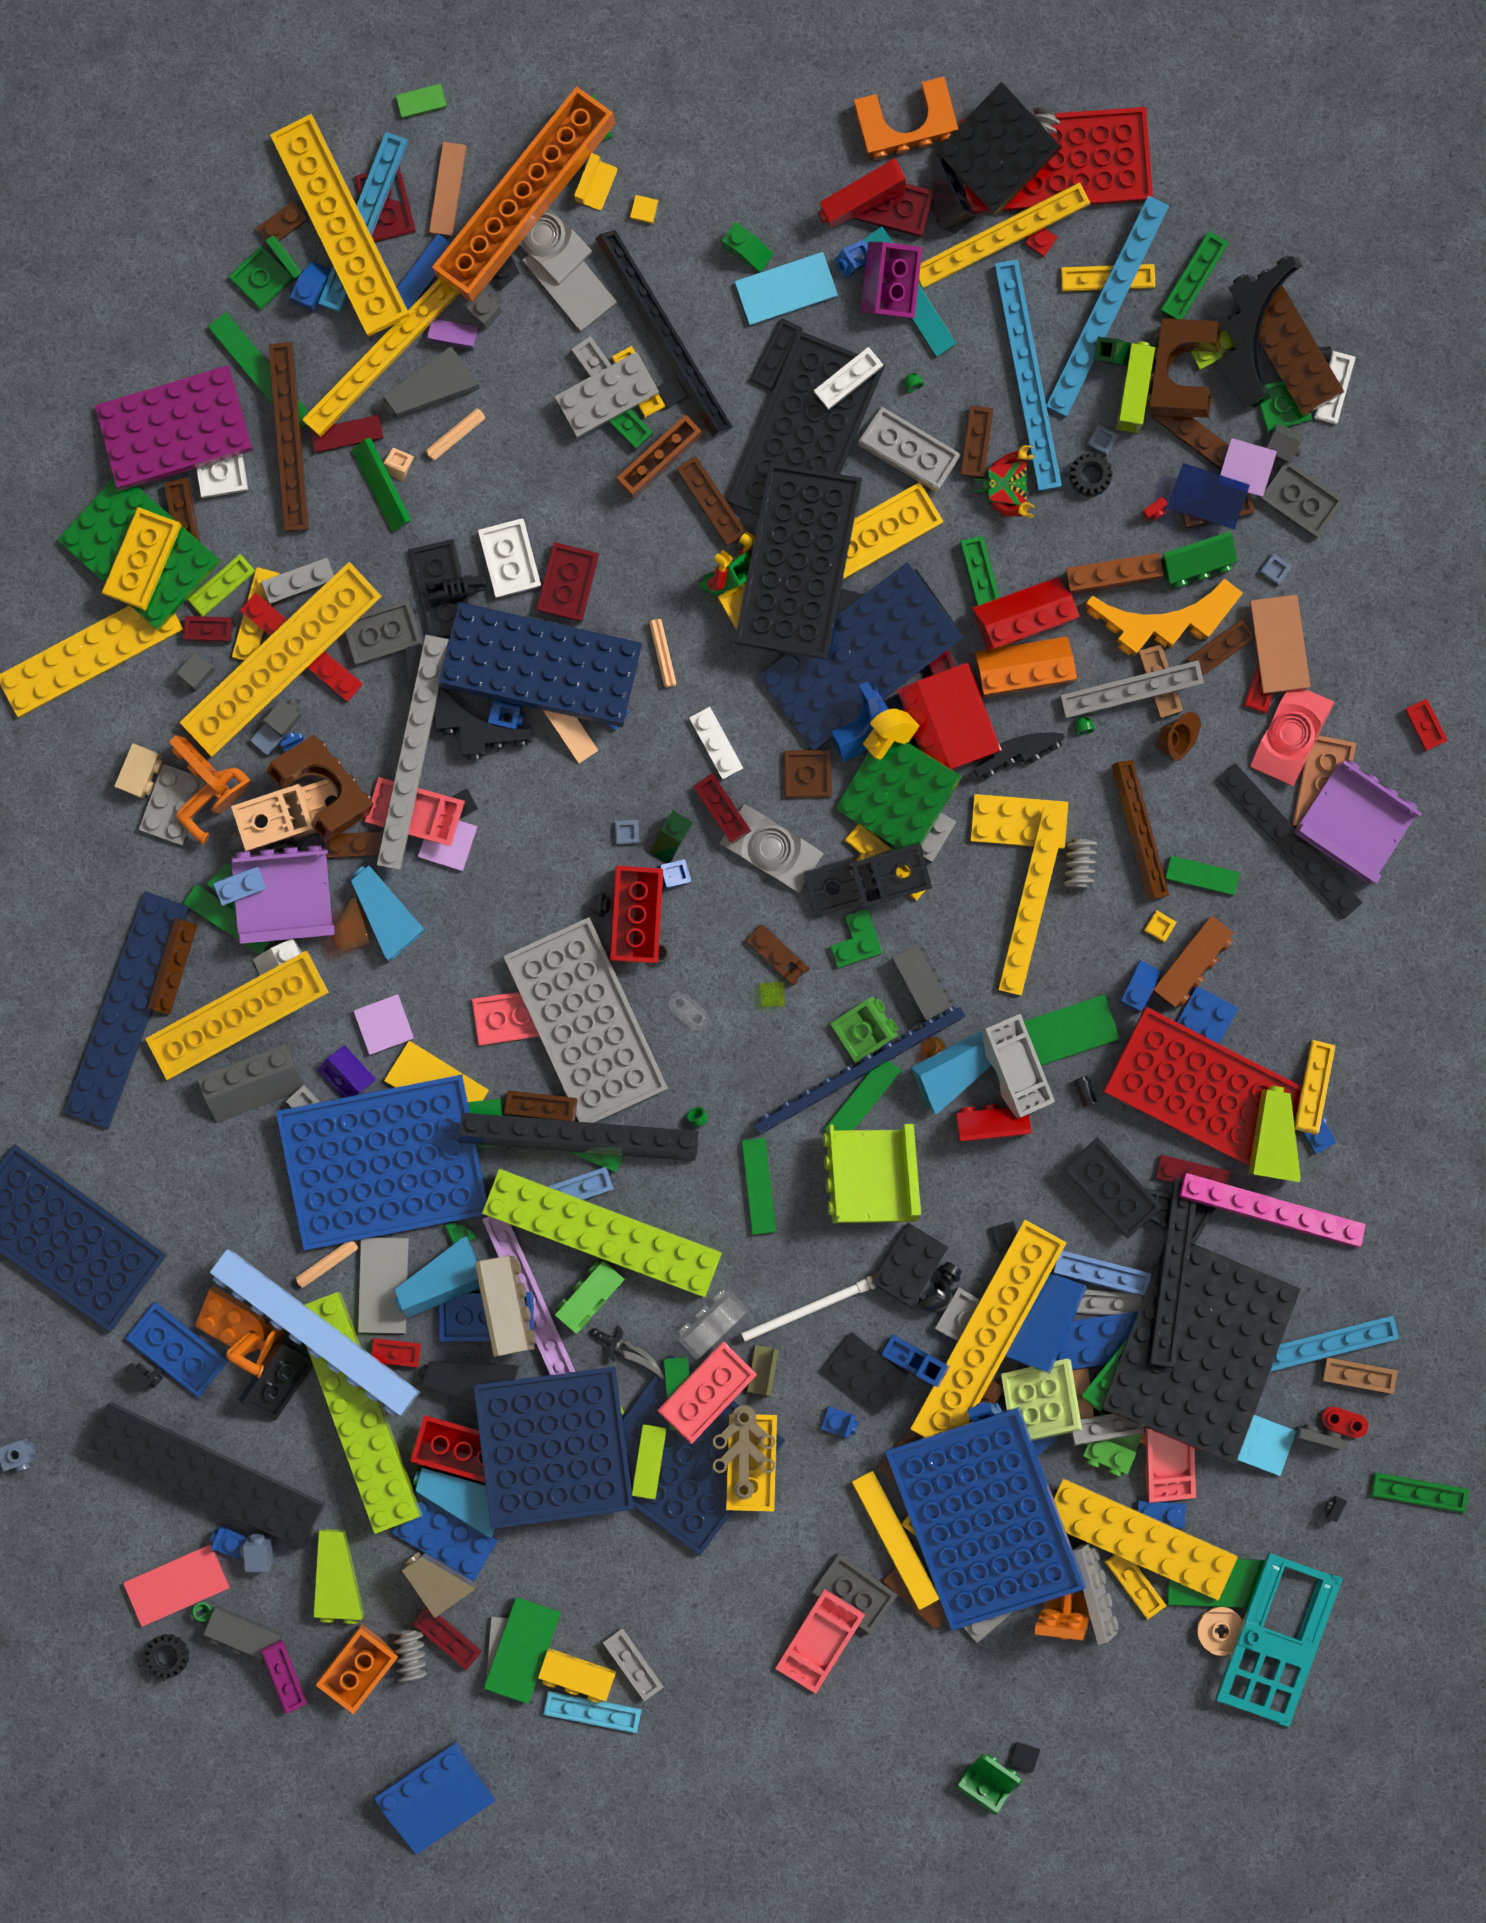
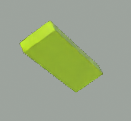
[187,554,256,617]
[632,1424,667,1499]

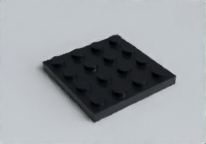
[936,82,1063,216]

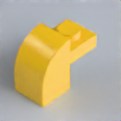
[863,709,919,759]

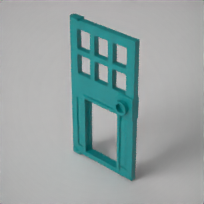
[1215,1552,1343,1727]

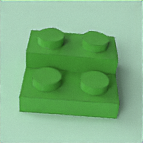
[830,996,898,1063]
[1082,1411,1143,1477]

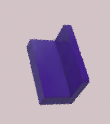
[318,1046,376,1098]

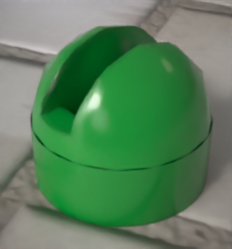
[904,373,924,393]
[1075,717,1095,736]
[687,1107,708,1128]
[192,1602,212,1622]

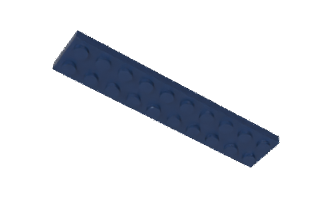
[64,891,190,1128]

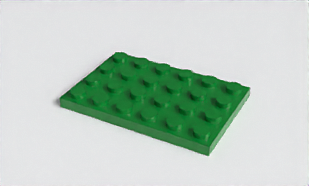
[58,478,221,631]

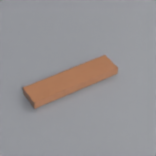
[429,142,467,237]

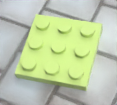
[1001,1359,1082,1441]

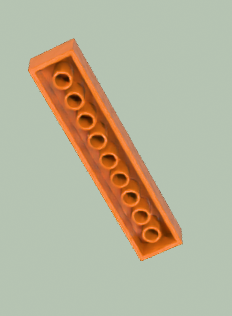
[432,86,616,302]

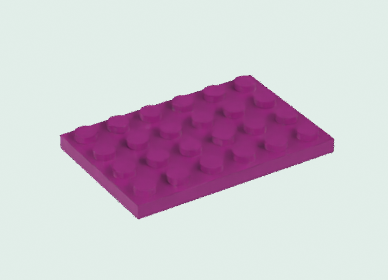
[95,365,253,491]

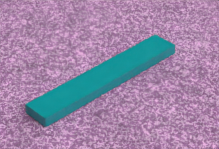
[864,227,957,357]

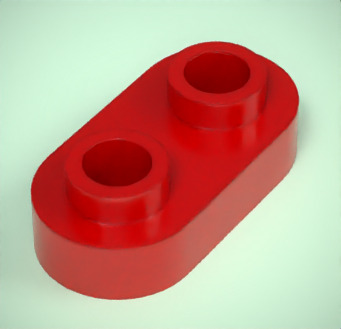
[1321,1406,1368,1438]

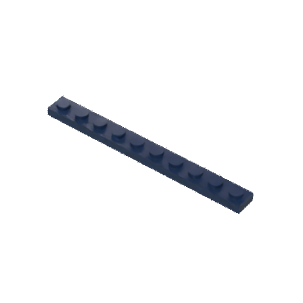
[755,1006,966,1134]

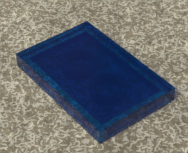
[1167,463,1250,530]

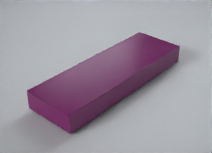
[260,1639,307,1714]

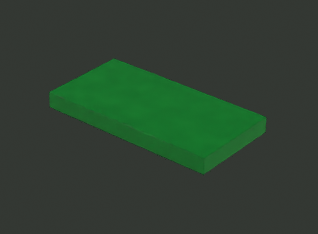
[1024,994,1120,1065]
[1167,1559,1265,1608]
[483,1597,561,1704]

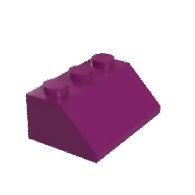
[861,242,922,318]

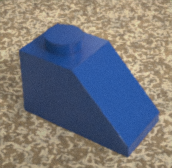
[290,261,331,312]
[1119,960,1161,1013]

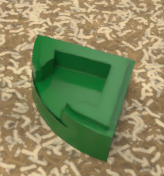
[445,1224,476,1245]

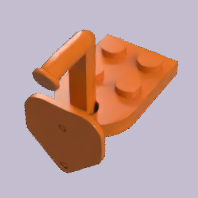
[169,735,251,845]
[195,1286,285,1379]
[1035,1591,1091,1640]

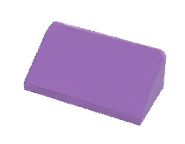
[427,319,478,350]

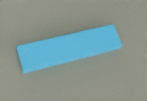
[543,1690,642,1733]

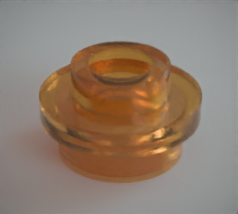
[923,1037,945,1058]

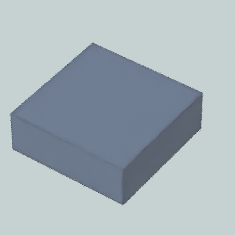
[1087,424,1118,456]
[1259,553,1292,586]
[250,723,283,756]
[615,820,640,845]

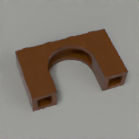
[1147,319,1221,418]
[267,735,373,842]

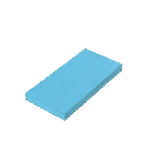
[735,252,838,326]

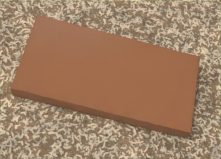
[1250,595,1310,694]
[1292,736,1356,827]

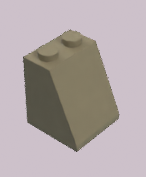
[402,1552,478,1618]

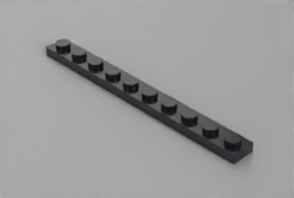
[595,230,733,437]

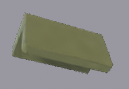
[747,1345,779,1397]

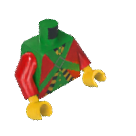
[974,445,1035,519]
[699,531,755,596]

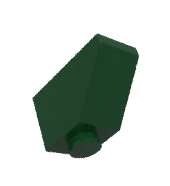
[650,810,693,863]

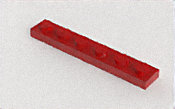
[240,593,363,702]

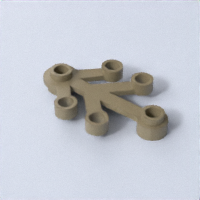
[713,1405,775,1499]

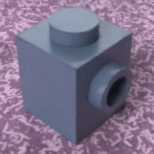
[0,1438,36,1472]
[240,1533,274,1572]

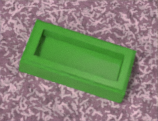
[396,84,447,119]

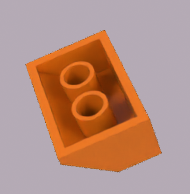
[316,1623,398,1714]

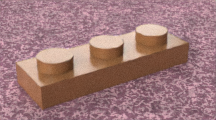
[1138,644,1183,719]
[1322,1357,1398,1394]

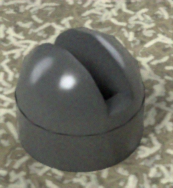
[658,944,672,963]

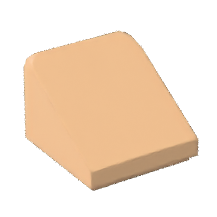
[383,448,414,481]

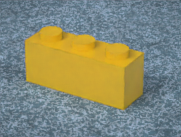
[538,1648,616,1703]

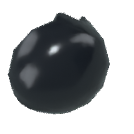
[918,1279,953,1313]

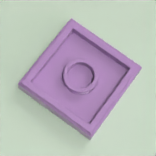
[1218,438,1277,497]
[418,821,478,871]
[354,994,414,1055]

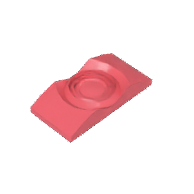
[1250,689,1334,786]
[365,777,465,846]
[1144,1427,1196,1503]
[775,1589,865,1694]

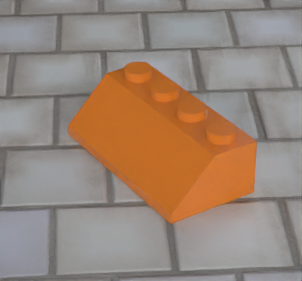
[975,636,1077,698]

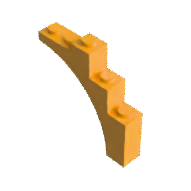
[1085,579,1243,656]

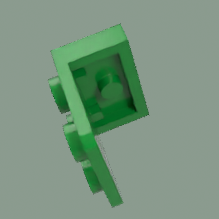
[956,1754,1022,1815]

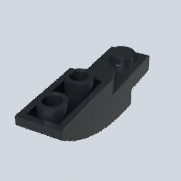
[974,732,1065,780]

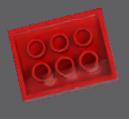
[897,663,1002,771]

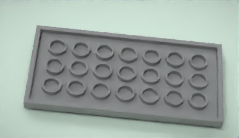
[503,917,668,1123]

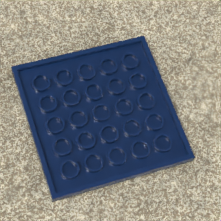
[622,1355,786,1556]
[473,1367,634,1529]

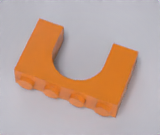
[854,76,958,160]

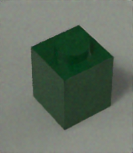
[1094,336,1131,366]

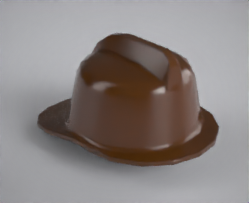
[1155,711,1201,761]

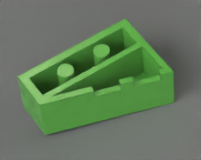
[555,1260,625,1334]

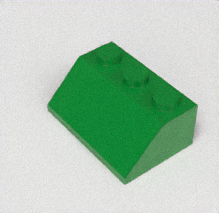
[1161,531,1237,589]

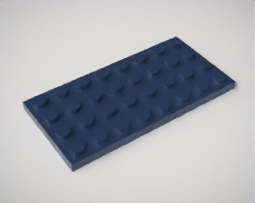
[758,562,964,751]
[438,602,642,728]
[0,1144,167,1332]

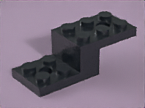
[803,842,932,917]

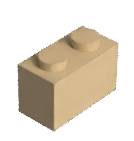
[114,743,163,799]

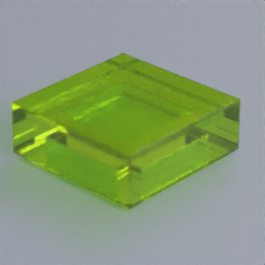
[760,982,785,1007]

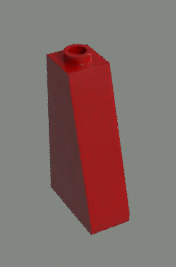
[818,158,906,229]

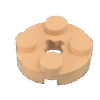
[1197,1607,1242,1656]

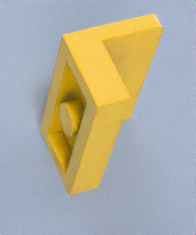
[574,153,618,210]

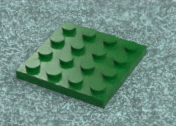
[836,741,962,848]

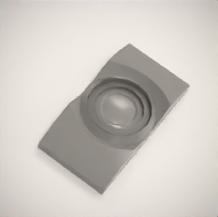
[519,208,593,285]
[719,804,824,893]
[982,1014,1055,1118]

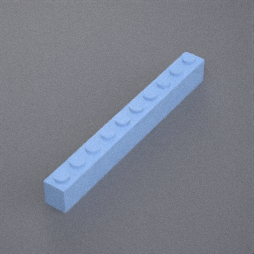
[210,1249,420,1416]

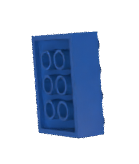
[374,1741,496,1855]

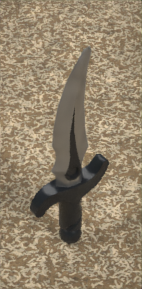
[590,1326,665,1379]

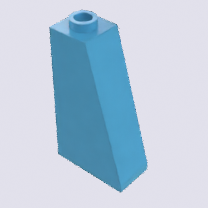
[351,866,426,962]
[911,1030,991,1114]
[394,1236,480,1318]
[413,1467,495,1537]

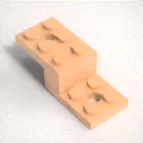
[231,779,337,851]

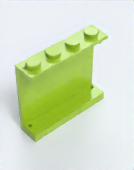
[823,1124,921,1223]

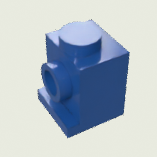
[488,700,525,729]

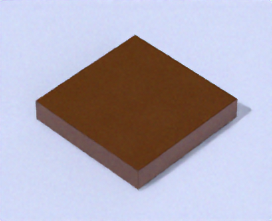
[784,750,832,798]

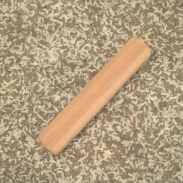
[426,408,485,460]
[649,619,676,688]
[296,1241,358,1288]

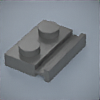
[1295,1424,1348,1451]

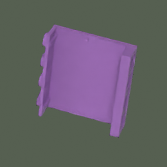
[1293,760,1422,885]
[231,845,335,944]

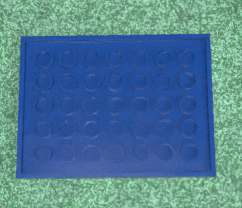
[276,1074,487,1250]
[885,1407,1086,1631]

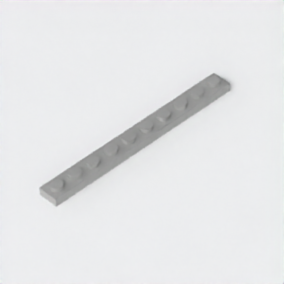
[377,635,449,870]

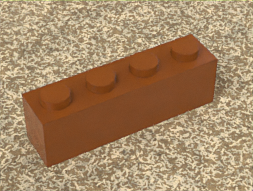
[617,414,702,500]
[1065,553,1163,595]
[1152,916,1234,1008]

